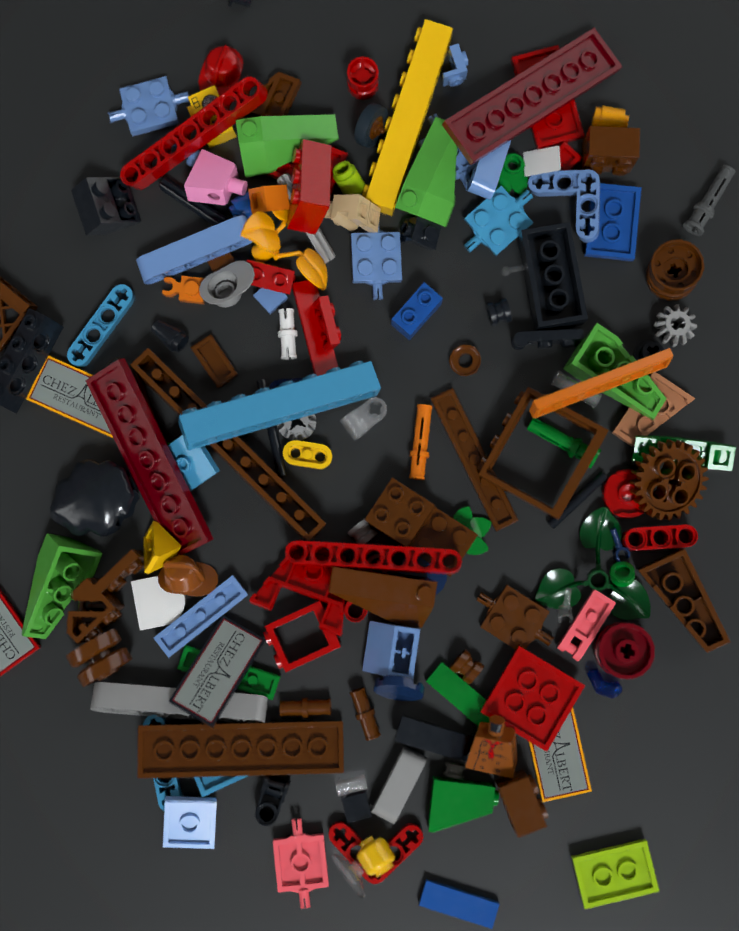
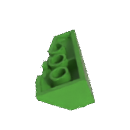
[236,114,339,177]
[395,117,458,227]
[563,323,667,420]
[22,533,103,639]

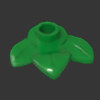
[495,153,528,195]
[453,506,491,555]

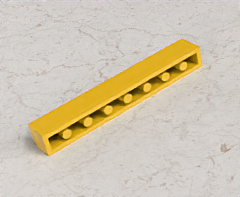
[362,19,453,216]

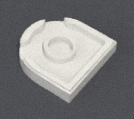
[131,576,186,631]

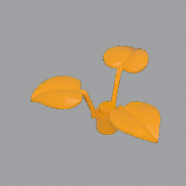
[240,204,327,291]

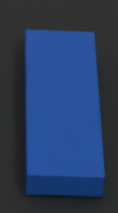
[419,879,499,929]

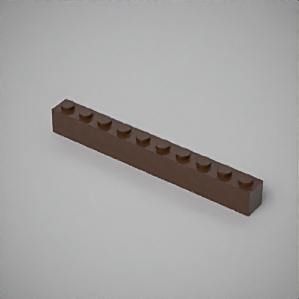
[130,348,326,541]

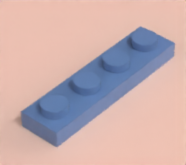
[154,575,249,658]

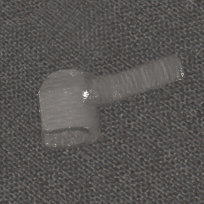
[557,588,573,623]

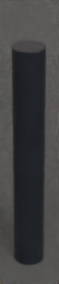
[547,472,608,529]

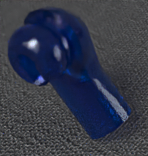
[586,668,622,699]

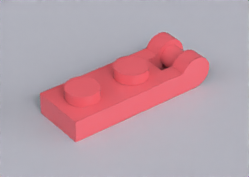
[556,589,616,661]

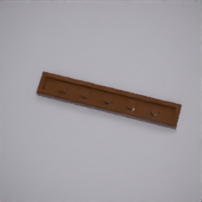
[430,388,519,532]

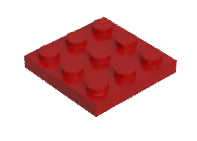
[480,645,585,752]

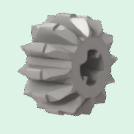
[654,304,697,347]

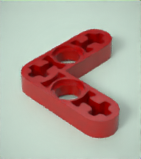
[328,821,423,884]

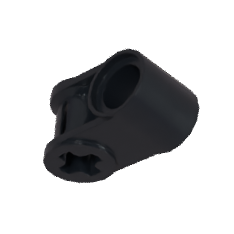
[255,775,291,826]

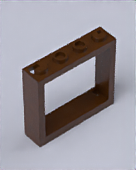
[477,387,609,520]

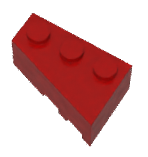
[287,139,331,235]

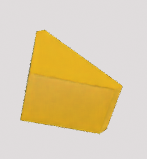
[143,521,182,574]

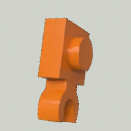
[162,276,205,304]

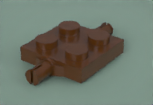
[476,584,554,650]

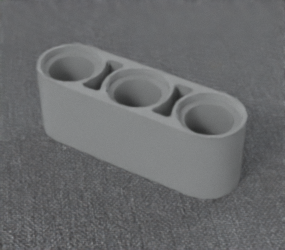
[371,746,427,824]

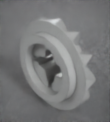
[277,414,316,441]

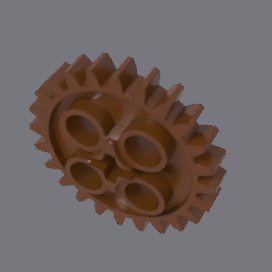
[629,439,709,521]

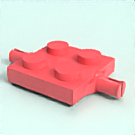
[273,818,329,909]

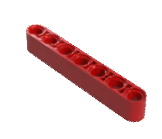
[120,77,268,190]
[285,540,462,575]

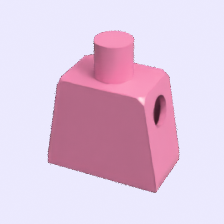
[184,149,248,205]

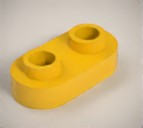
[283,440,333,469]

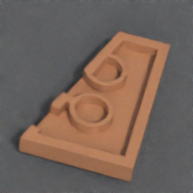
[612,372,695,447]

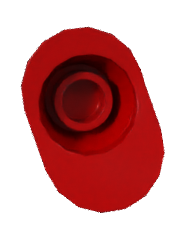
[198,45,244,96]

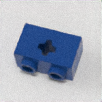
[391,282,443,341]

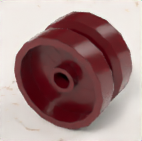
[593,622,655,679]

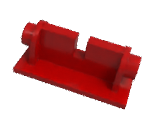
[246,259,296,295]

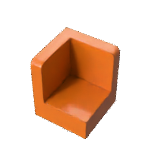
[248,184,290,214]

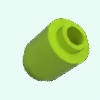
[333,161,365,195]

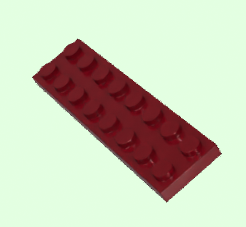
[442,28,623,165]
[85,358,214,555]

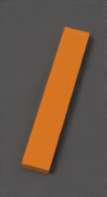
[529,348,674,418]

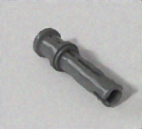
[683,165,736,236]

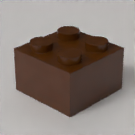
[581,126,640,176]
[495,769,549,838]

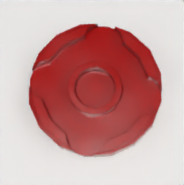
[602,469,644,519]

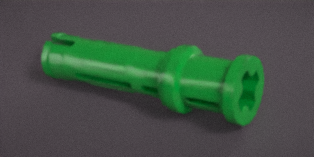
[527,418,601,469]

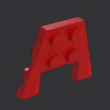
[249,547,347,636]

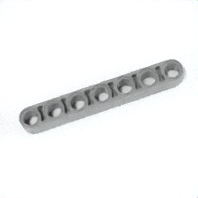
[90,682,268,724]

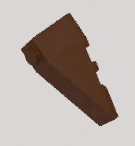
[328,566,437,628]

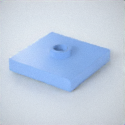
[163,796,217,849]

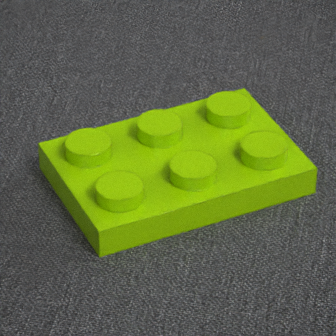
[571,839,660,909]

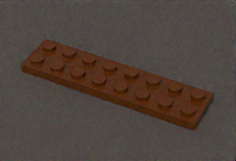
[137,721,344,779]

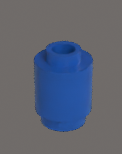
[229,191,252,219]

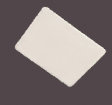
[523,146,561,177]

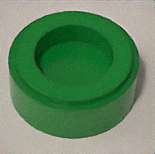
[609,561,635,587]

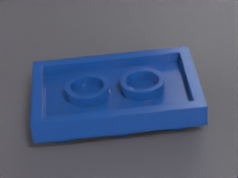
[584,182,641,261]

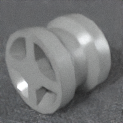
[347,518,378,544]

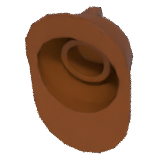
[158,555,218,596]

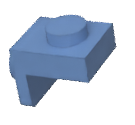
[442,43,468,87]

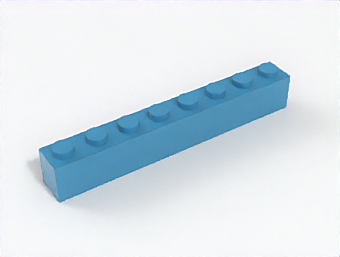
[178,361,381,451]

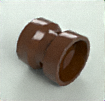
[449,649,485,685]

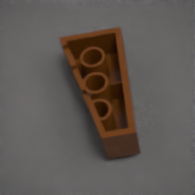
[636,548,731,653]

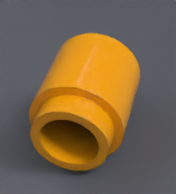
[592,105,629,127]

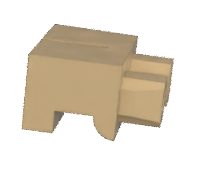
[325,194,381,233]

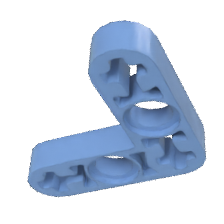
[528,170,600,243]

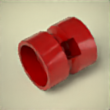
[347,56,379,100]

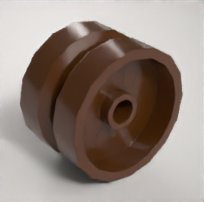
[66,628,133,688]

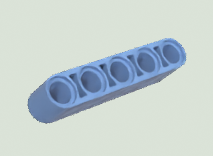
[467,140,511,200]
[136,215,252,284]

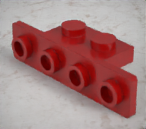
[292,280,341,376]

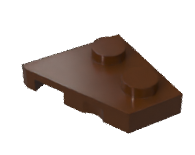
[249,72,302,117]

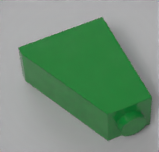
[428,776,499,833]

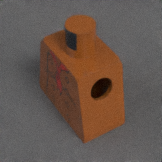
[465,715,518,778]

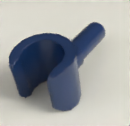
[610,528,630,562]

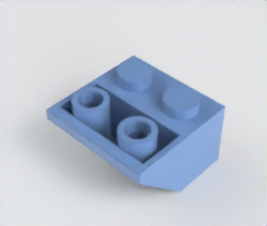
[362,621,420,680]

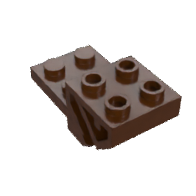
[365,478,478,577]
[67,549,144,644]

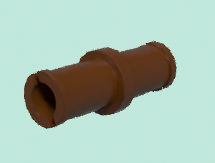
[349,687,381,741]
[279,697,332,718]

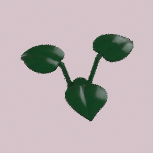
[535,507,651,620]

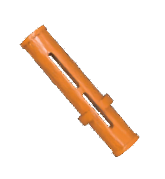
[409,404,433,480]

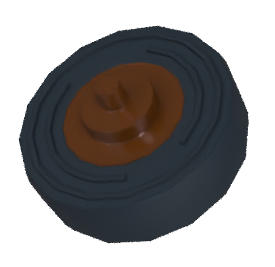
[354,103,388,148]

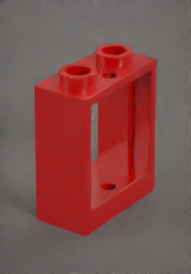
[263,601,342,673]

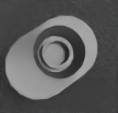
[199,261,255,308]

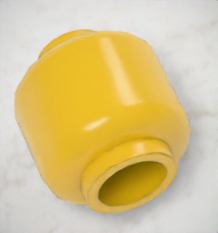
[357,836,395,877]

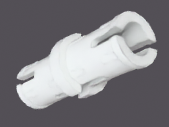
[278,308,297,360]

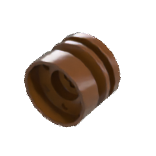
[646,239,704,301]

